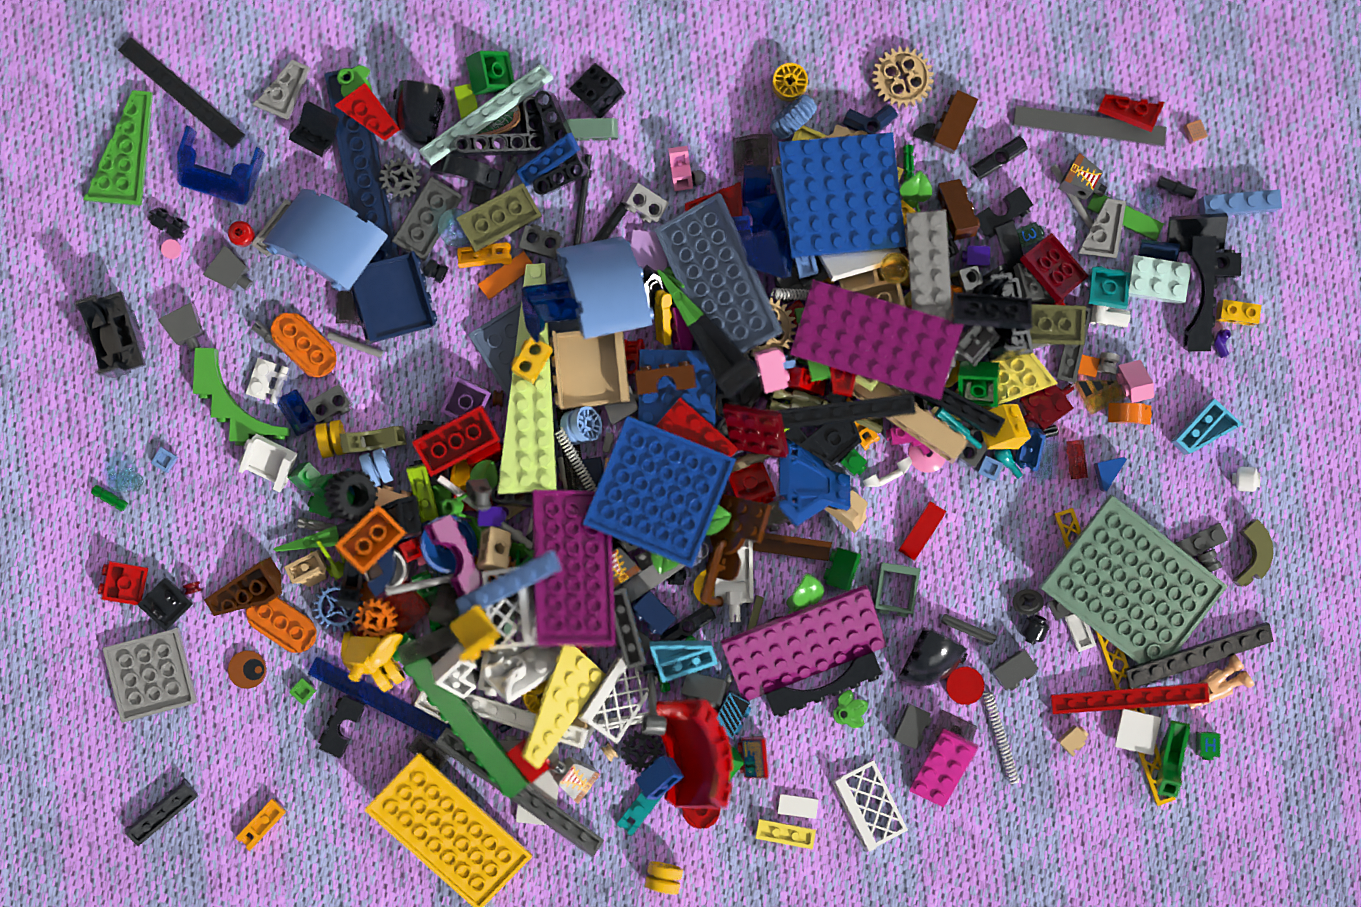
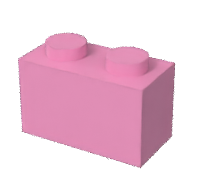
[753,347,789,393]
[1116,360,1154,403]

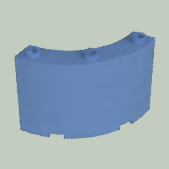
[262,189,388,291]
[556,236,654,339]

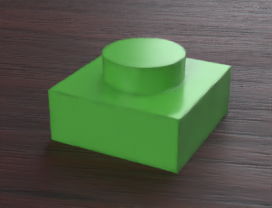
[289,678,317,705]

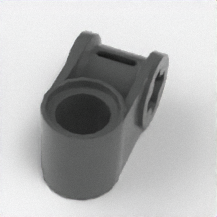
[466,478,492,510]

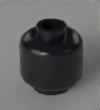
[1021,614,1050,644]

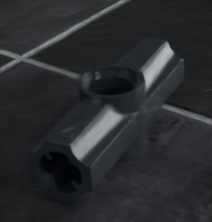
[971,135,1028,180]
[659,604,717,641]

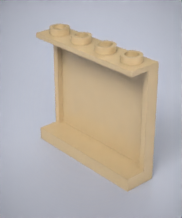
[550,331,630,410]

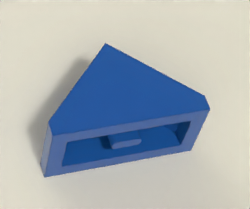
[1094,457,1127,492]

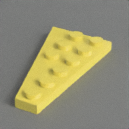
[930,353,1058,422]
[522,646,606,769]

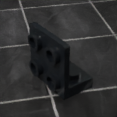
[569,63,626,118]

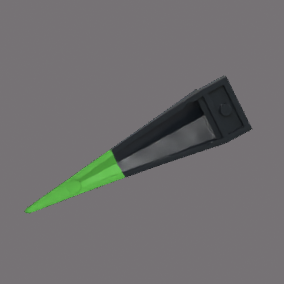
[657,269,760,399]
[273,495,423,552]

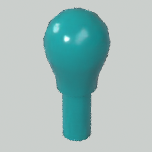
[994,449,1023,479]

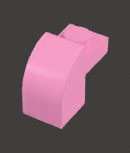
[668,146,693,192]

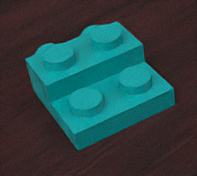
[1088,266,1131,310]

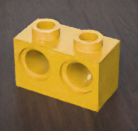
[1215,299,1262,326]
[511,336,553,384]

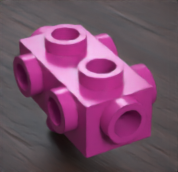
[886,424,930,455]

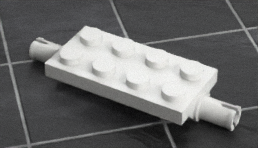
[714,540,754,622]

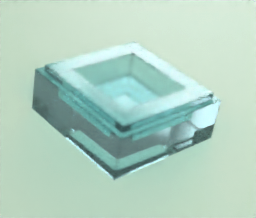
[1137,186,1163,211]

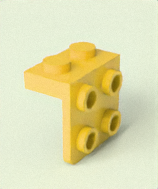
[450,605,501,662]

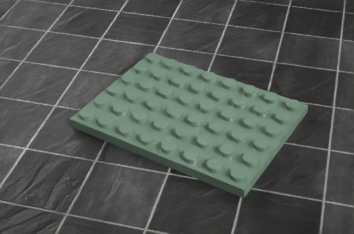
[1039,494,1228,664]

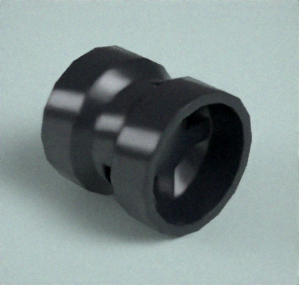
[423,258,449,284]

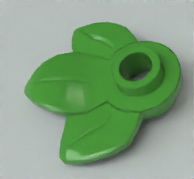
[337,65,372,98]
[833,690,868,728]

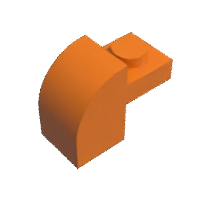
[1108,403,1152,425]

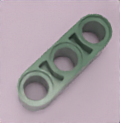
[563,118,618,141]

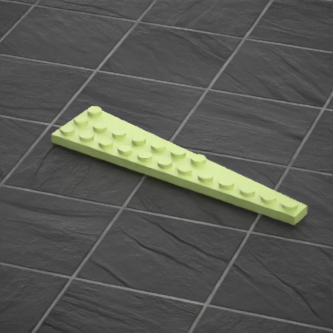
[498,263,557,495]

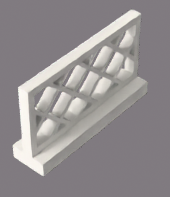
[482,566,536,650]
[577,653,658,744]
[831,760,908,852]

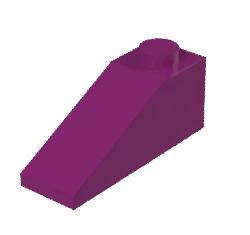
[669,306,694,350]

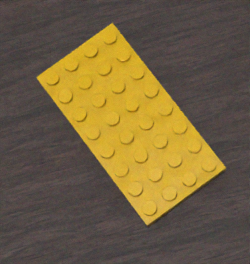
[364,752,532,907]

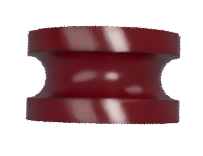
[183,581,202,595]

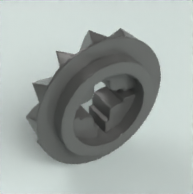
[1013,589,1044,617]

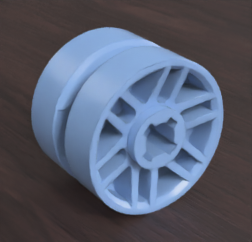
[560,406,602,445]
[359,448,395,488]

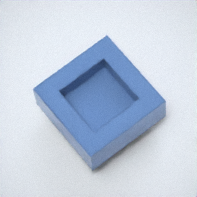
[151,447,179,473]
[977,456,1003,481]

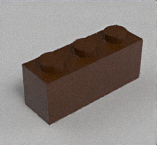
[931,90,978,154]
[936,179,980,241]

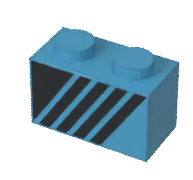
[716,692,751,738]

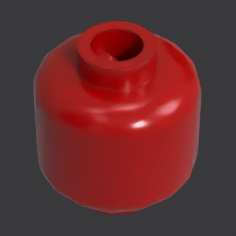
[228,221,255,247]

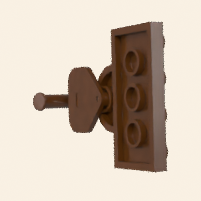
[700,494,772,607]

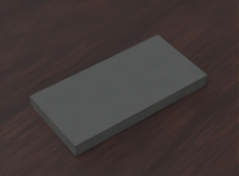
[392,176,463,262]

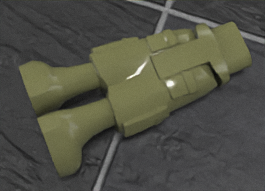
[765,389,831,411]

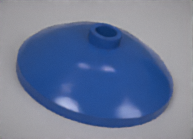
[420,515,477,573]

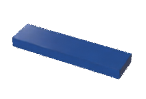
[516,133,581,187]

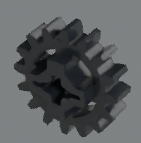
[621,730,663,772]

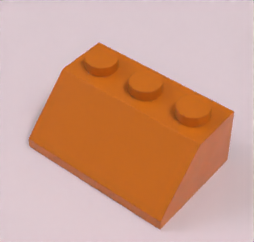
[335,505,406,574]

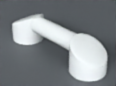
[862,456,912,487]

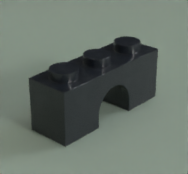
[975,186,1033,239]
[318,695,367,759]

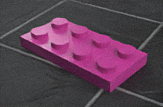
[909,728,979,808]

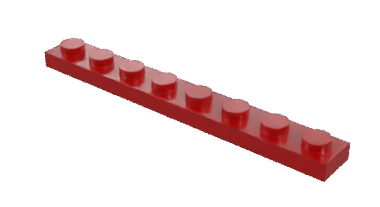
[1051,682,1210,715]

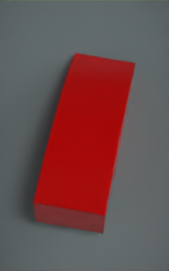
[898,501,947,561]

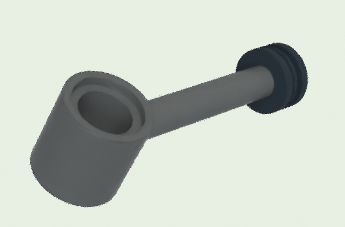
[641,664,666,735]

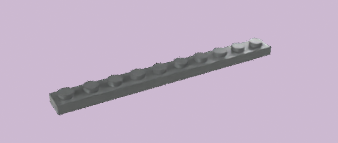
[1047,523,1228,620]
[434,728,604,858]

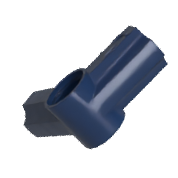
[842,104,899,134]

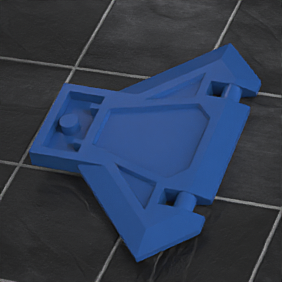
[779,438,851,527]

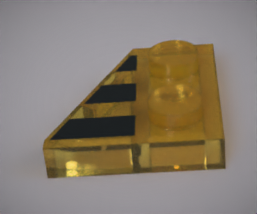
[1075,380,1126,415]

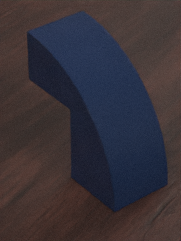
[367,546,397,597]

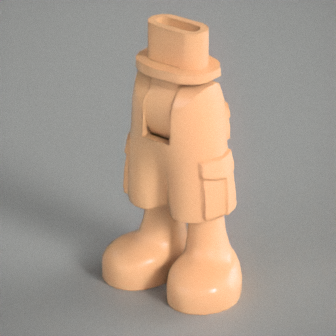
[1188,654,1254,710]

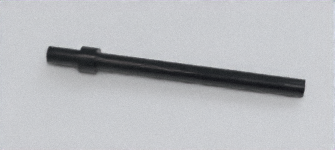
[573,154,592,245]

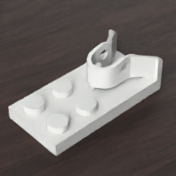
[483,645,561,704]

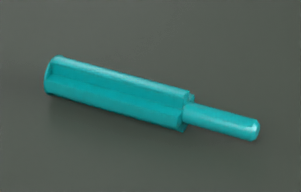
[934,407,982,449]

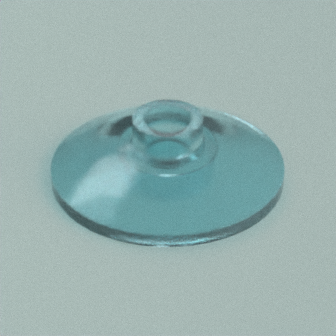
[438,209,469,247]

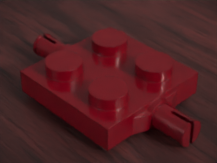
[1019,383,1075,431]

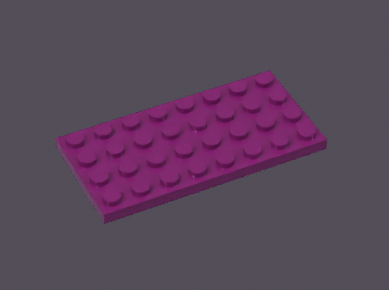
[790,280,963,400]
[532,490,615,646]
[720,584,887,701]

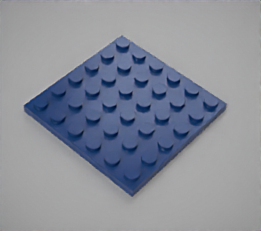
[778,132,906,258]
[583,416,736,568]

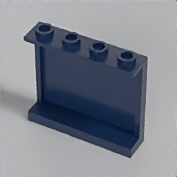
[350,251,437,345]

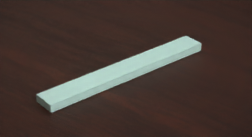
[419,64,553,165]

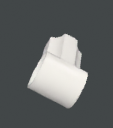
[1090,305,1130,328]

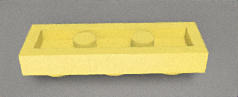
[755,819,816,849]

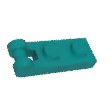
[616,791,664,836]

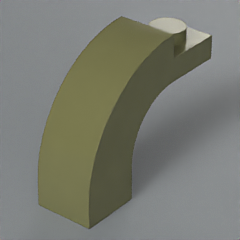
[340,426,407,454]
[1232,519,1274,587]

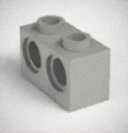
[622,183,669,224]

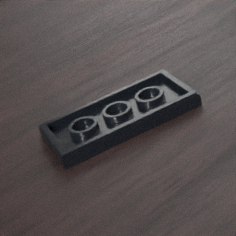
[953,292,1033,330]

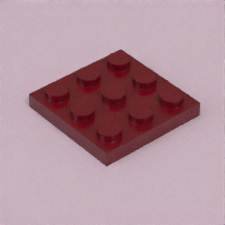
[1020,233,1089,303]
[723,404,789,458]

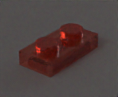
[1066,440,1088,480]

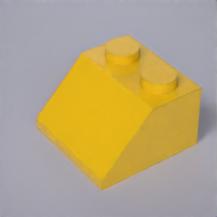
[981,404,1031,449]

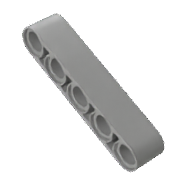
[615,556,698,603]

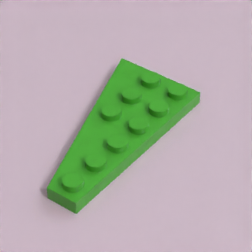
[83,90,153,206]

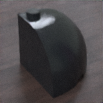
[393,80,446,150]
[898,627,968,686]

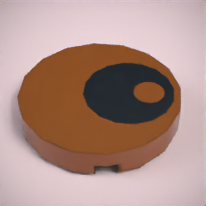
[228,650,267,689]

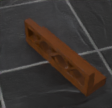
[753,533,832,561]

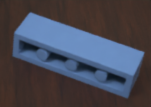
[1198,189,1282,216]

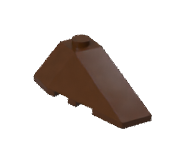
[204,557,282,616]

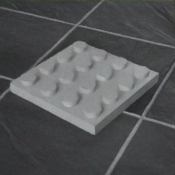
[103,628,198,723]

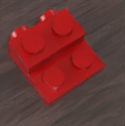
[728,461,776,504]
[97,560,148,606]

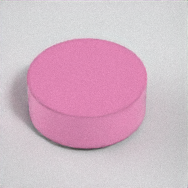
[161,239,182,259]

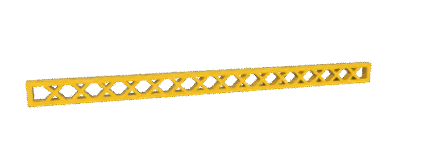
[1054,508,1176,806]

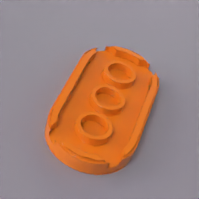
[270,312,337,377]
[246,597,317,653]

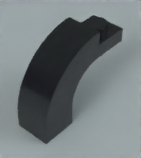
[430,154,501,190]
[337,559,364,610]

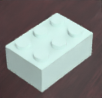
[1128,255,1191,305]

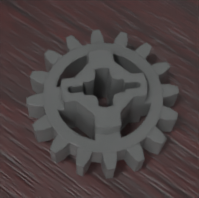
[379,158,421,200]

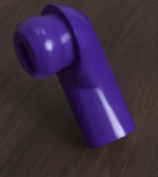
[1214,329,1231,358]

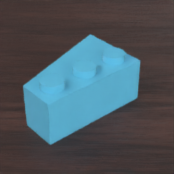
[1171,399,1243,455]
[649,640,718,682]

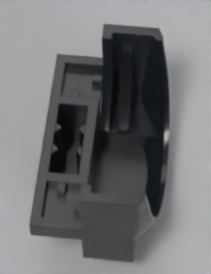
[974,273,1034,362]
[75,291,146,378]

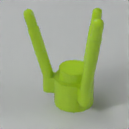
[310,540,345,580]

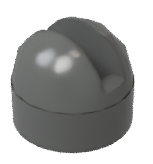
[691,170,706,186]

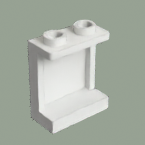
[238,434,298,492]
[477,644,526,696]

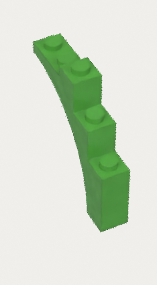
[193,348,291,446]

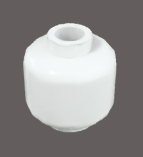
[1232,466,1261,492]

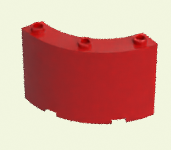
[656,699,733,808]

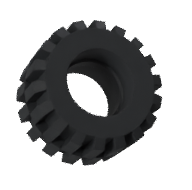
[323,471,378,520]

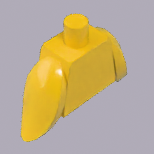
[340,631,403,682]

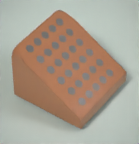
[1183,119,1208,144]

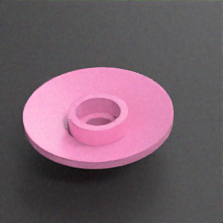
[909,445,945,472]

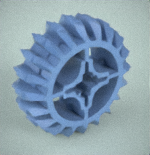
[770,94,817,139]
[313,580,364,632]

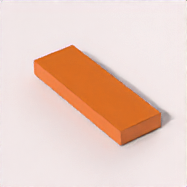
[477,251,533,300]

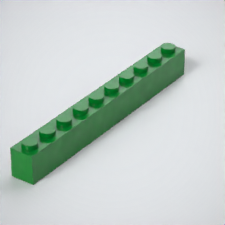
[392,632,531,799]

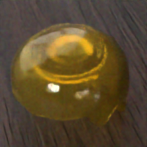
[880,252,910,284]

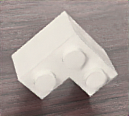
[431,643,477,699]

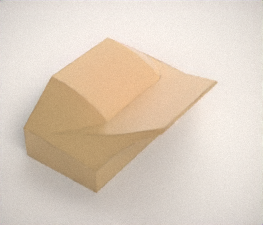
[825,490,868,533]
[284,550,327,587]

